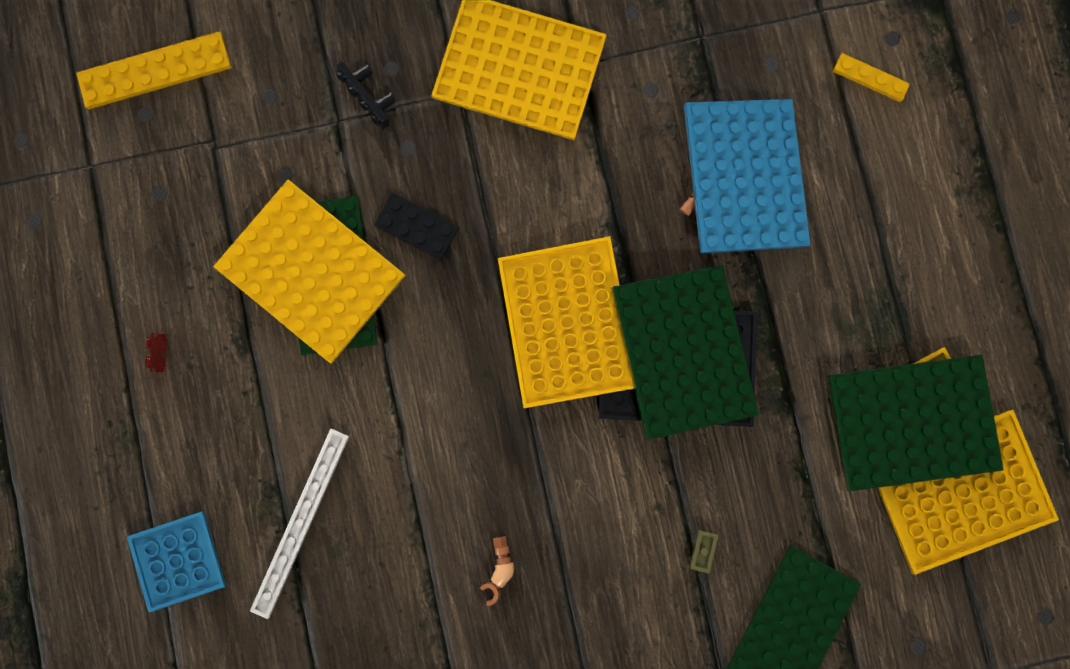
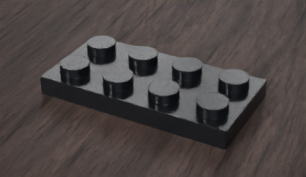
[374,193,459,261]

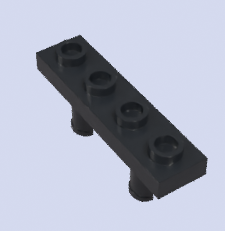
[336,61,395,129]

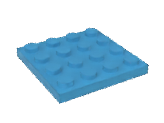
[127,511,227,613]

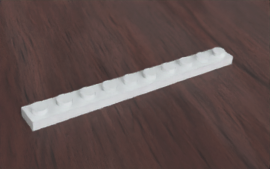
[250,429,350,619]

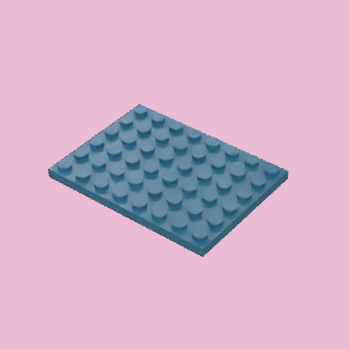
[684,99,811,253]

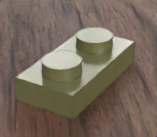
[690,530,718,574]

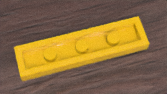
[832,53,910,102]

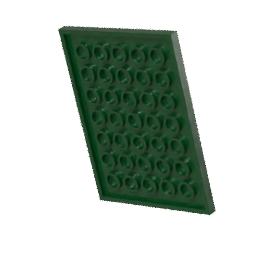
[611,265,759,440]
[828,354,1004,492]

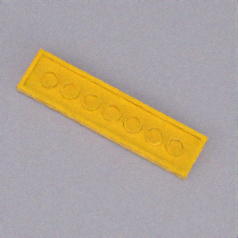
[76,31,232,110]

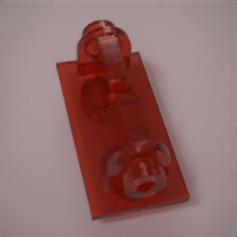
[145,333,167,372]

